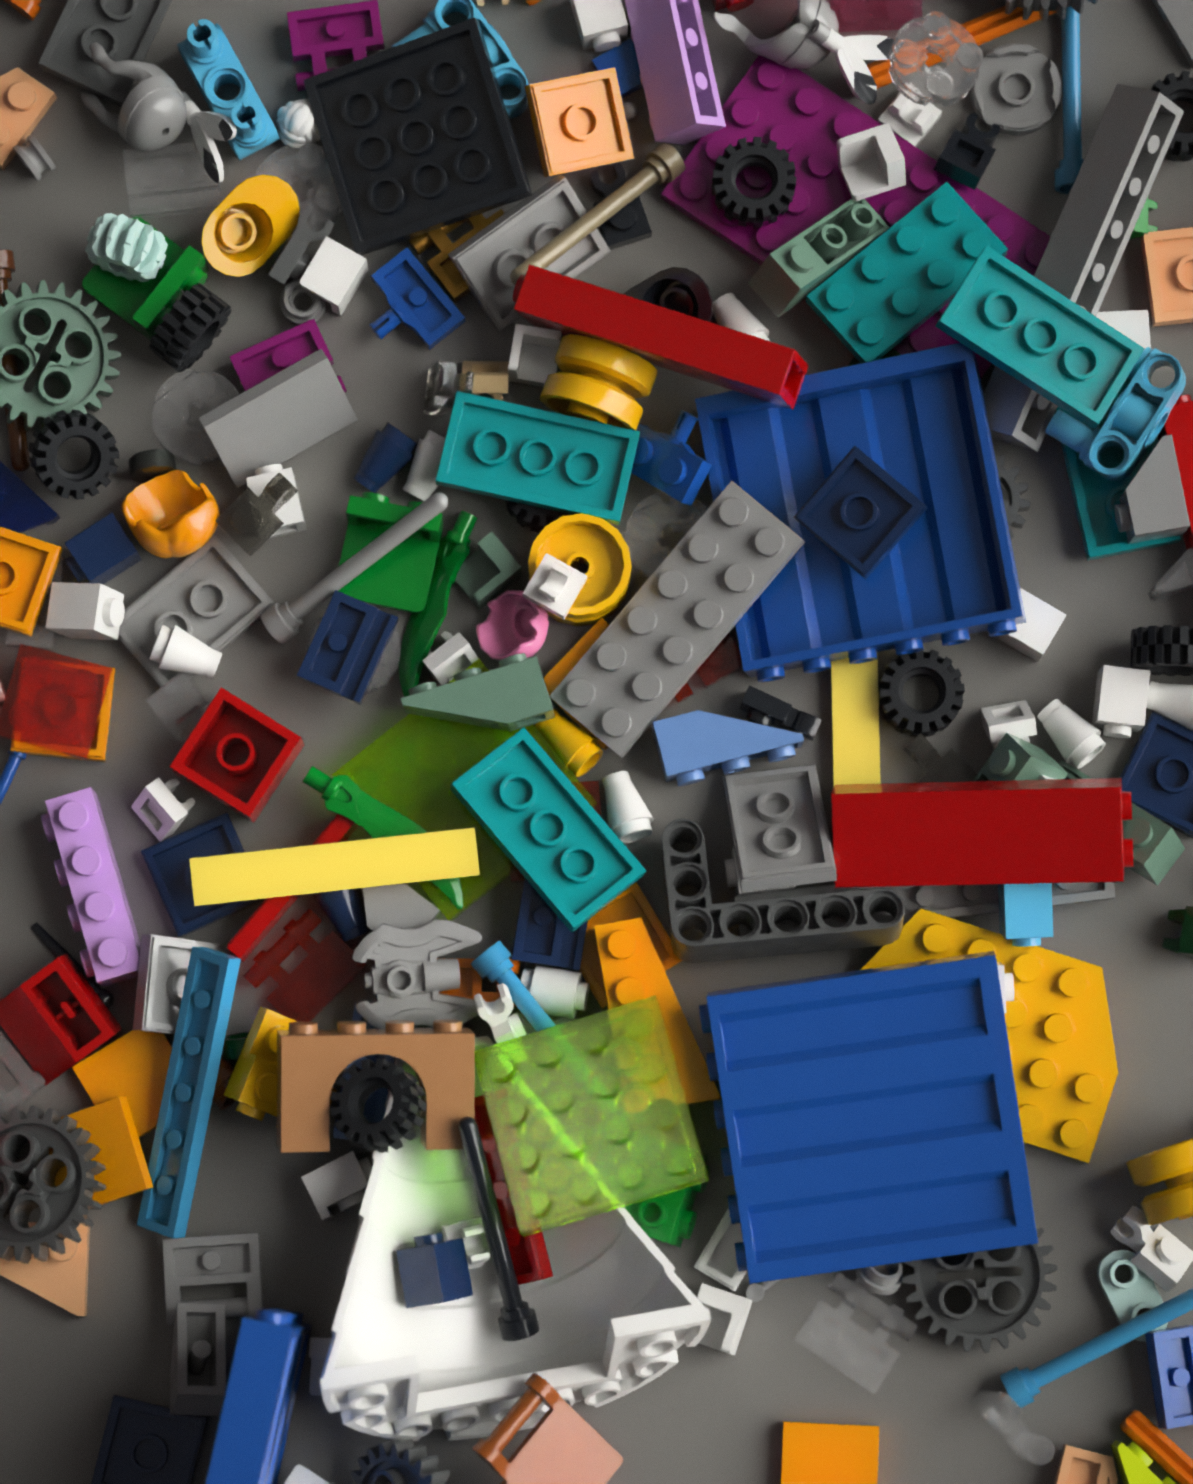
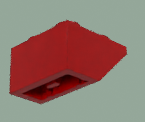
[0,953,123,1086]

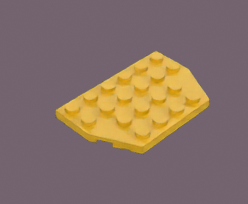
[860,908,1118,1163]

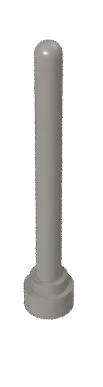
[261,493,448,644]

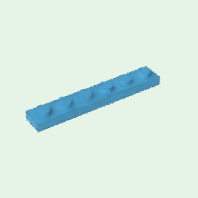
[137,947,241,1239]

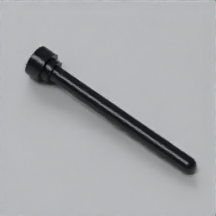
[458,1116,540,1341]

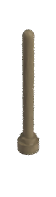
[510,142,685,285]

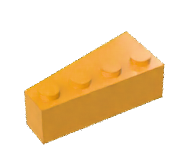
[594,917,721,1115]

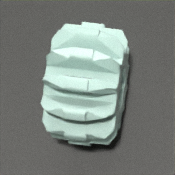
[85,213,168,282]

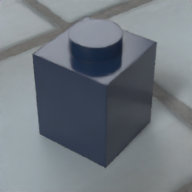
[64,513,142,584]
[396,1232,473,1308]

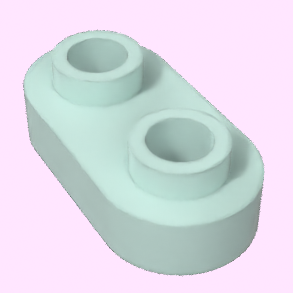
[1097,1250,1168,1342]

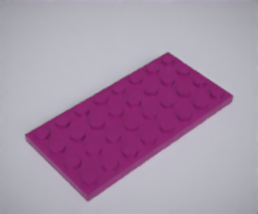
[661,55,1050,380]

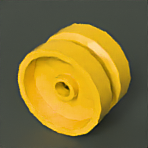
[540,334,658,430]
[528,513,632,626]
[1126,1138,1193,1226]

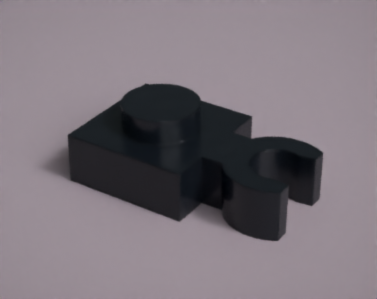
[933,113,1000,190]
[591,162,652,250]
[740,685,822,741]

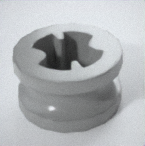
[13,134,56,182]

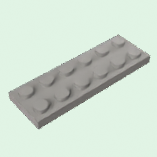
[549,481,805,758]

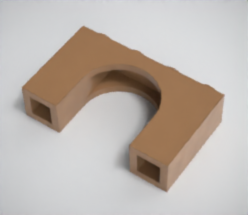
[277,1019,475,1153]

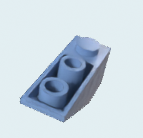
[651,710,804,786]

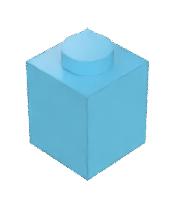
[998,883,1053,947]

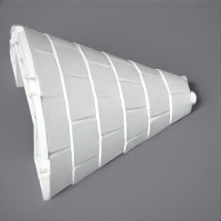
[319,1036,711,1441]

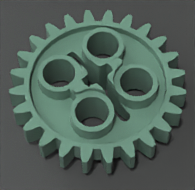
[0,280,121,431]

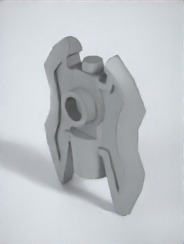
[352,919,482,1029]

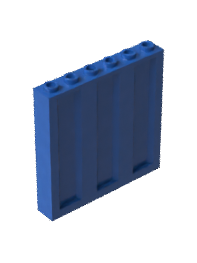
[695,343,1027,682]
[699,951,1038,1284]
[206,1308,313,1484]

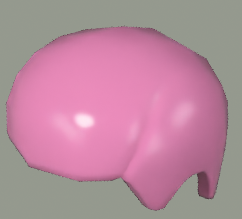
[476,590,549,660]

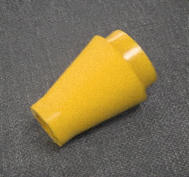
[534,708,603,777]

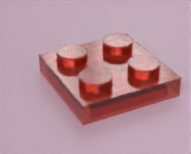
[0,644,113,761]

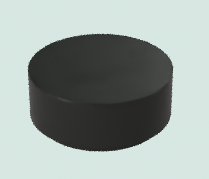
[128,449,176,482]

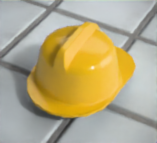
[201,174,300,277]

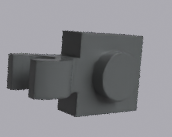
[266,206,334,284]

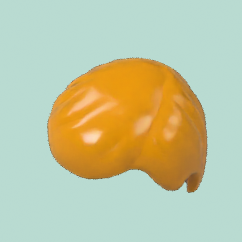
[121,469,220,559]

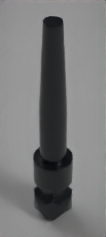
[31,922,114,1008]

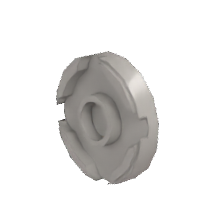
[969,43,1062,136]

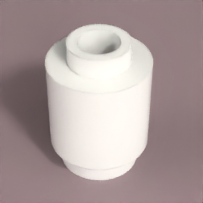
[520,965,590,1019]

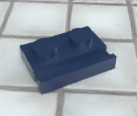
[297,590,399,705]
[511,877,588,970]

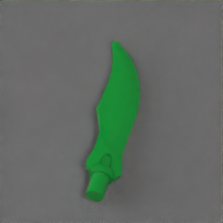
[399,511,478,697]
[303,766,463,910]

